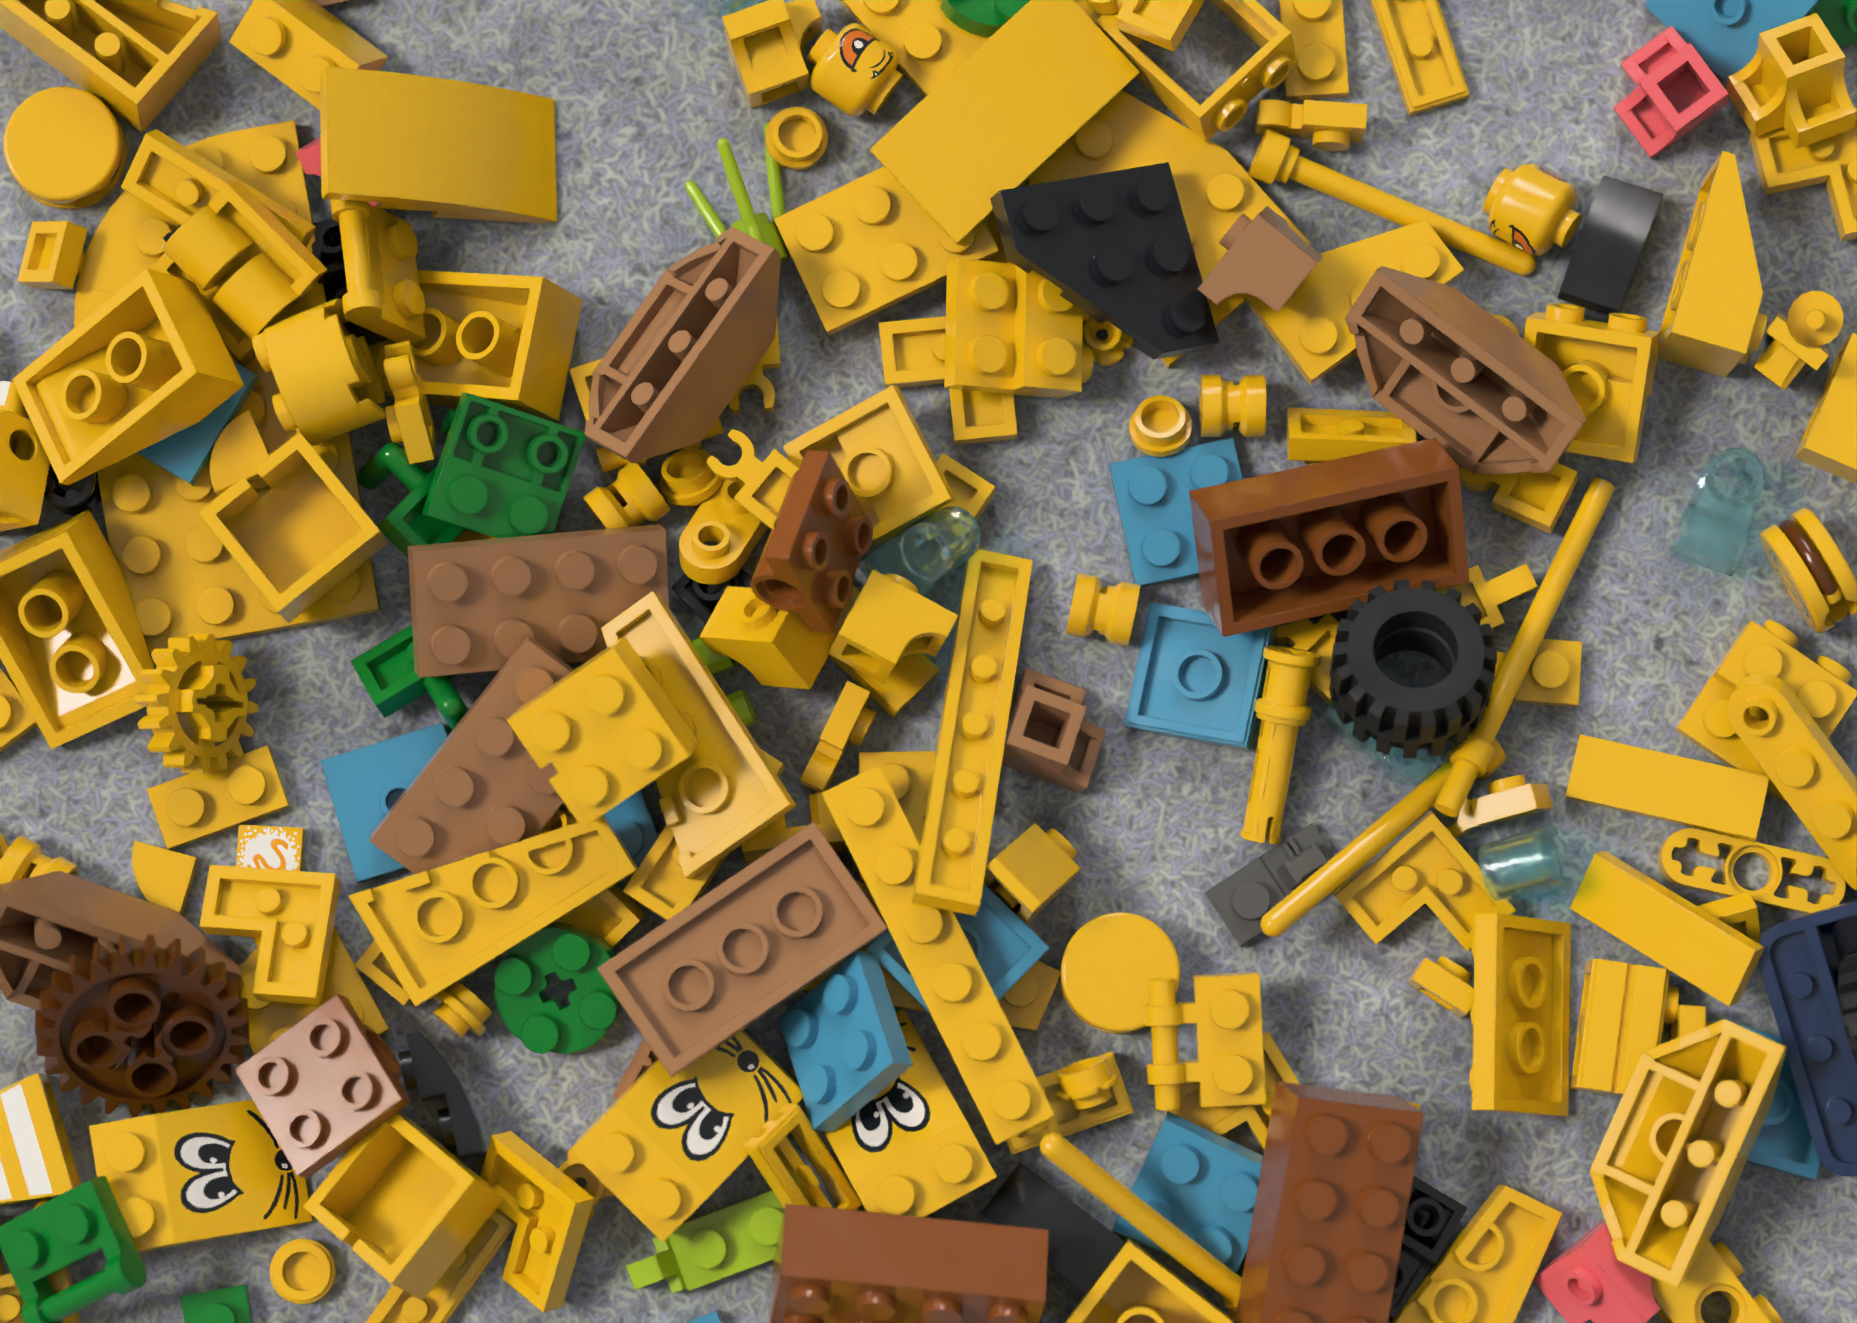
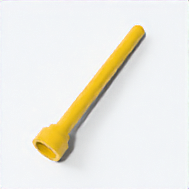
[1248,128,1536,276]
[1261,727,1506,937]
[1040,1133,1243,1322]

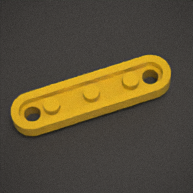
[1727,674,1857,891]

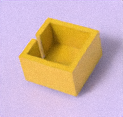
[198,432,389,623]
[507,636,699,829]
[303,1112,505,1301]

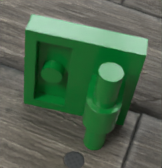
[422,392,586,538]

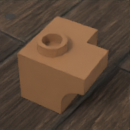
[1198,206,1323,313]
[1002,668,1106,794]

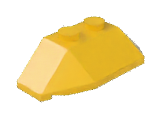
[1590,1019,1787,1288]

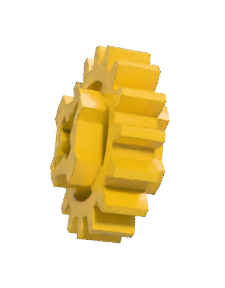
[135,634,259,773]

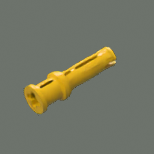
[1240,645,1321,844]

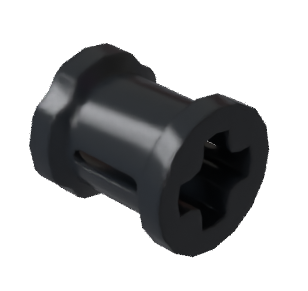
[44,463,102,516]

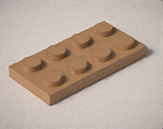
[408,524,669,678]
[369,635,574,874]
[597,821,888,1079]

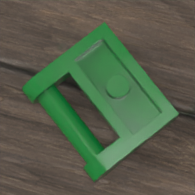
[0,1175,146,1323]

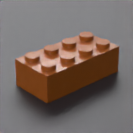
[1189,438,1470,637]
[1235,1081,1424,1323]
[769,1204,1048,1323]

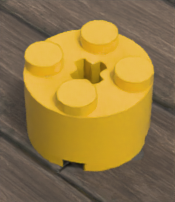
[252,298,386,446]

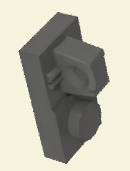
[1205,823,1334,947]

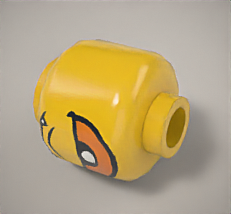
[806,23,903,117]
[1483,163,1582,257]

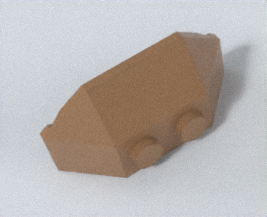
[584,227,781,464]
[1345,266,1587,475]
[0,871,242,1010]

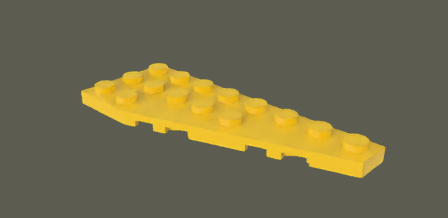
[839,0,1311,368]

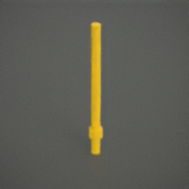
[1434,478,1615,817]

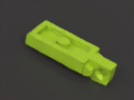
[626,1190,784,1294]

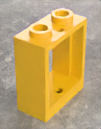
[1095,0,1296,143]

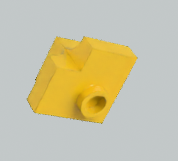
[722,0,822,109]
[1727,13,1857,149]
[828,569,959,684]
[699,586,836,690]

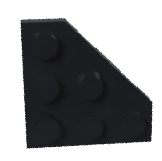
[990,162,1220,360]

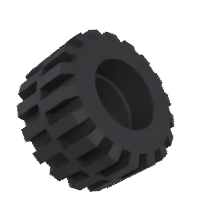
[1329,579,1497,759]

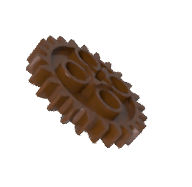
[35,934,250,1118]

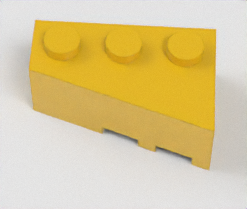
[0,0,221,133]

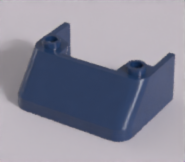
[1758,899,1857,1177]

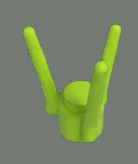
[685,122,789,264]

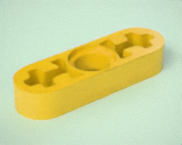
[1658,828,1846,915]

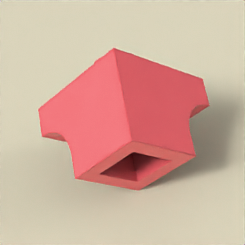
[1613,26,1728,159]
[1533,1218,1661,1323]

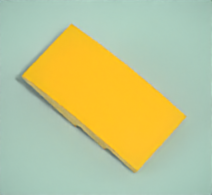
[869,0,1140,244]
[320,67,557,223]

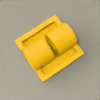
[151,178,327,360]

